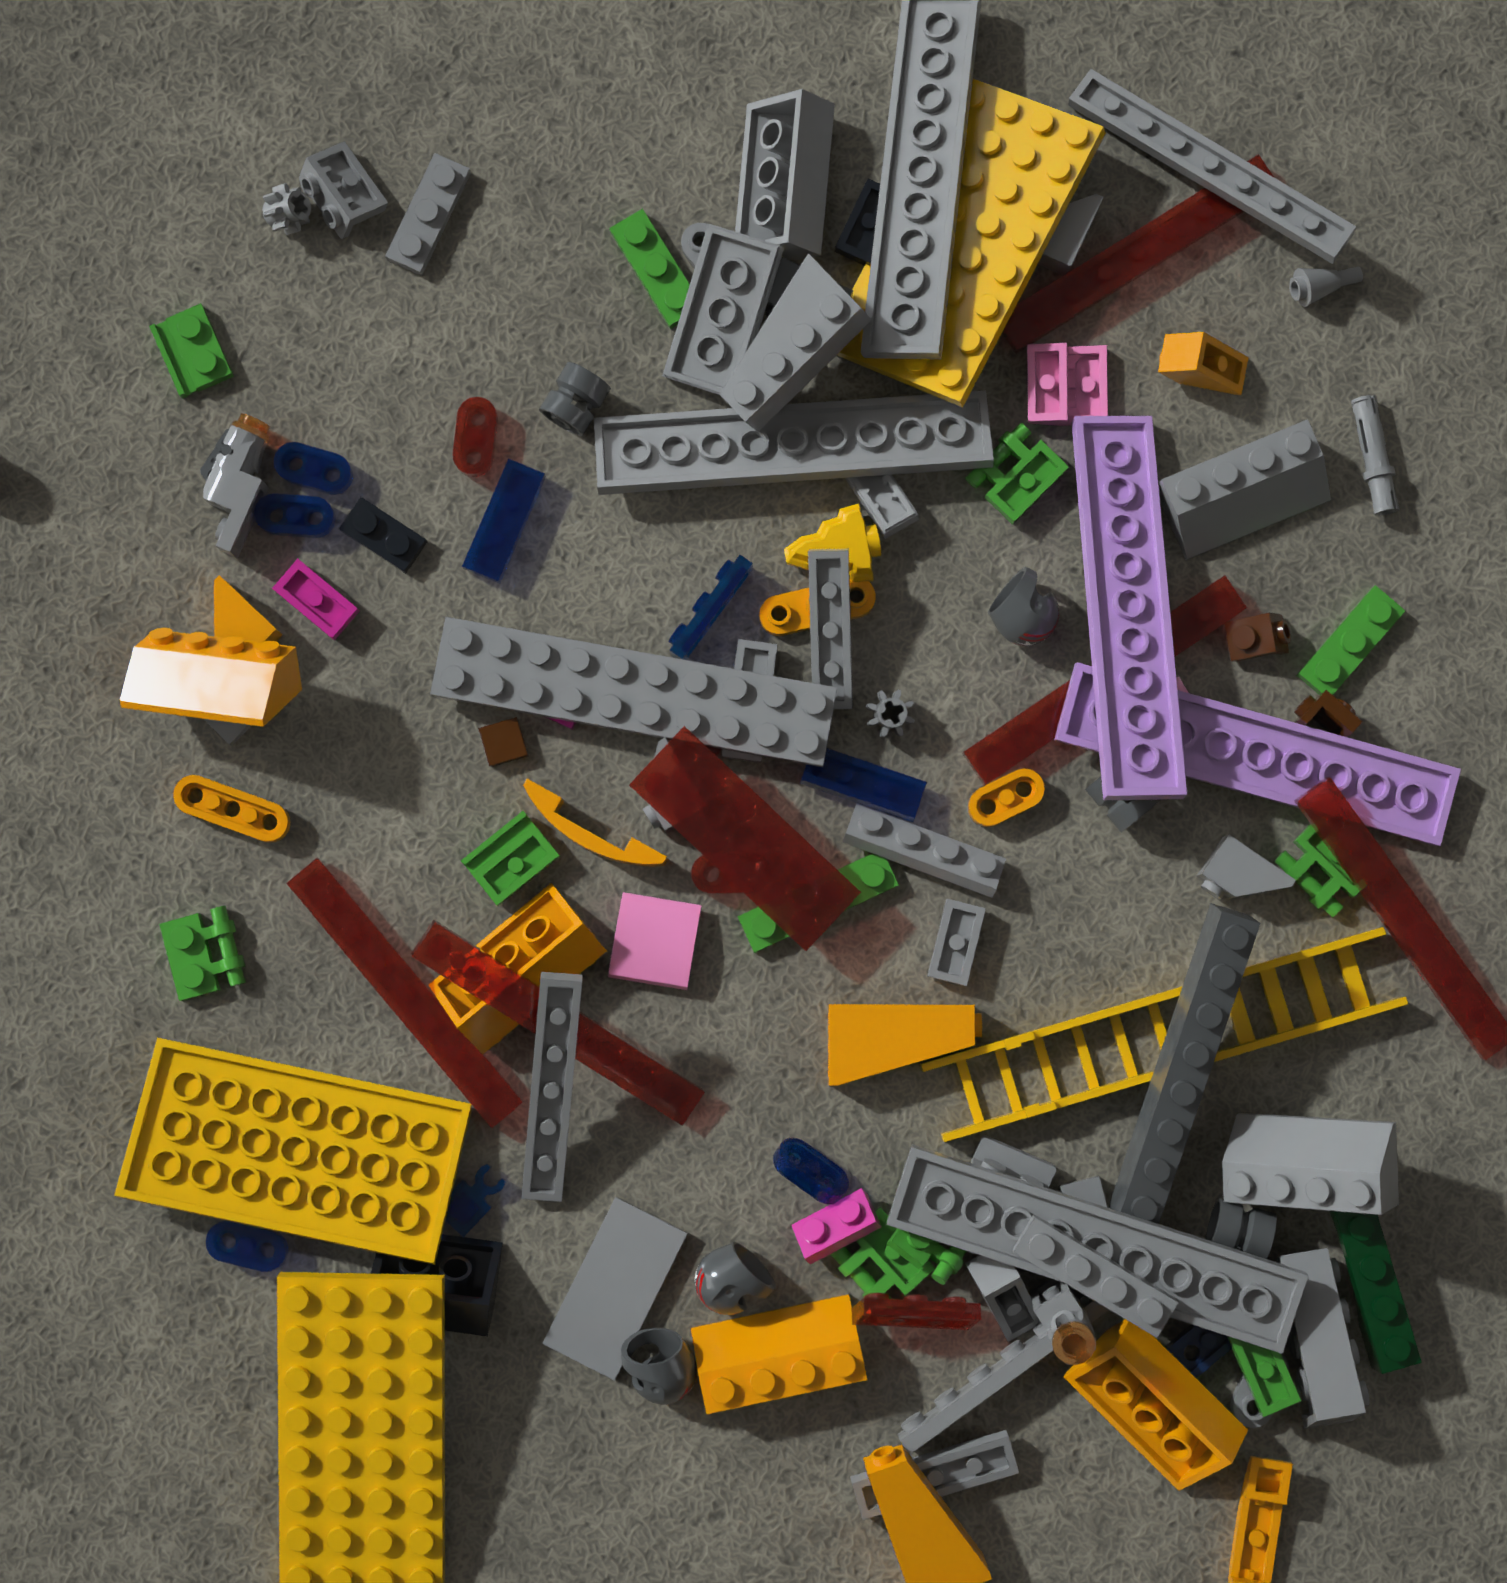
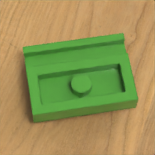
[149,303,234,399]
[461,811,560,906]

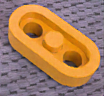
[968,769,1045,827]

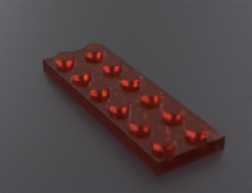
[629,726,861,951]

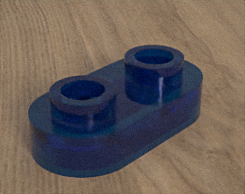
[274,442,353,495]
[254,493,336,538]
[773,1138,849,1204]
[206,1220,288,1272]

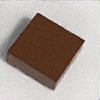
[478,717,529,767]

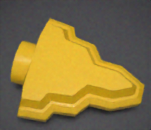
[784,503,881,582]

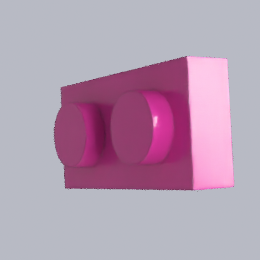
[272,558,360,641]
[791,1188,881,1265]

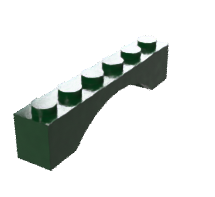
[1330,1211,1422,1374]

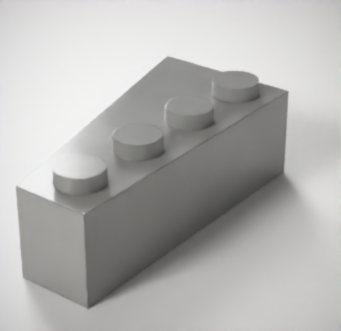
[720,253,872,432]
[1274,1248,1369,1429]

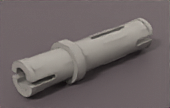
[1351,395,1400,515]

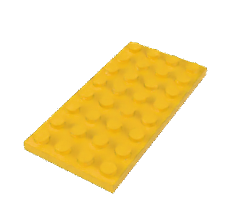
[837,79,1106,408]
[114,1037,472,1265]
[277,1272,445,1583]

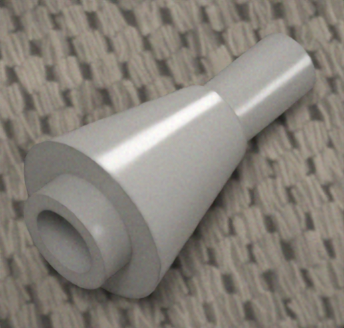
[1289,266,1363,307]

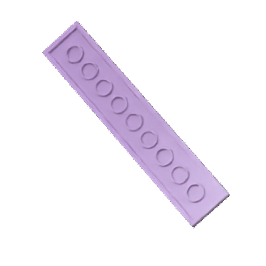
[1071,416,1187,800]
[1054,662,1461,846]

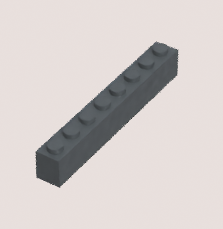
[1108,903,1261,1224]

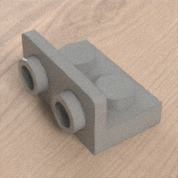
[299,141,388,239]
[970,1135,1056,1188]

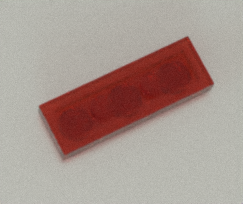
[851,1293,982,1330]

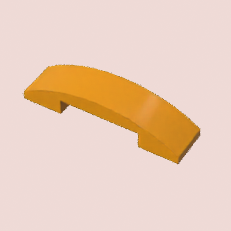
[523,779,668,867]
[1228,1456,1293,1583]

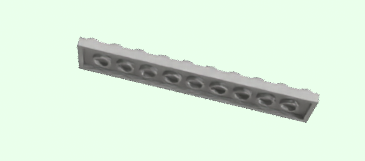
[860,0,982,359]
[594,390,994,495]
[430,617,837,768]
[887,1144,1308,1354]

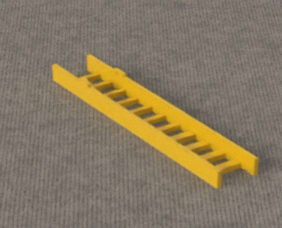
[920,927,1408,1142]

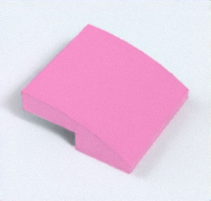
[1027,343,1108,426]
[608,892,701,990]

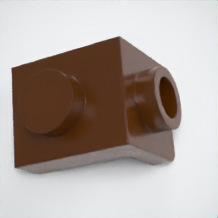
[1224,613,1291,662]
[1294,690,1362,737]

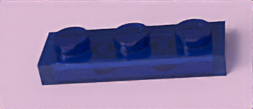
[462,458,546,584]
[668,555,753,660]
[800,748,927,822]

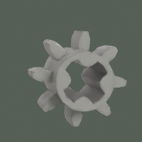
[262,183,311,235]
[866,689,915,738]

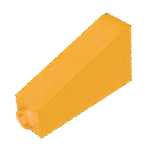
[828,1004,982,1086]
[863,1444,992,1583]

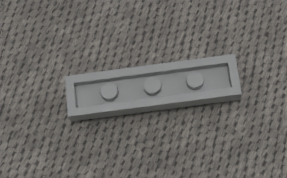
[808,548,853,709]
[843,803,1006,898]
[1013,1214,1179,1338]
[850,1430,1019,1520]

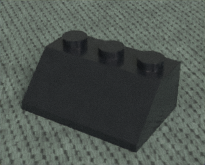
[371,1234,503,1337]

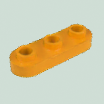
[759,579,876,636]
[173,775,291,843]

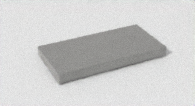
[662,223,784,395]
[542,1196,688,1381]

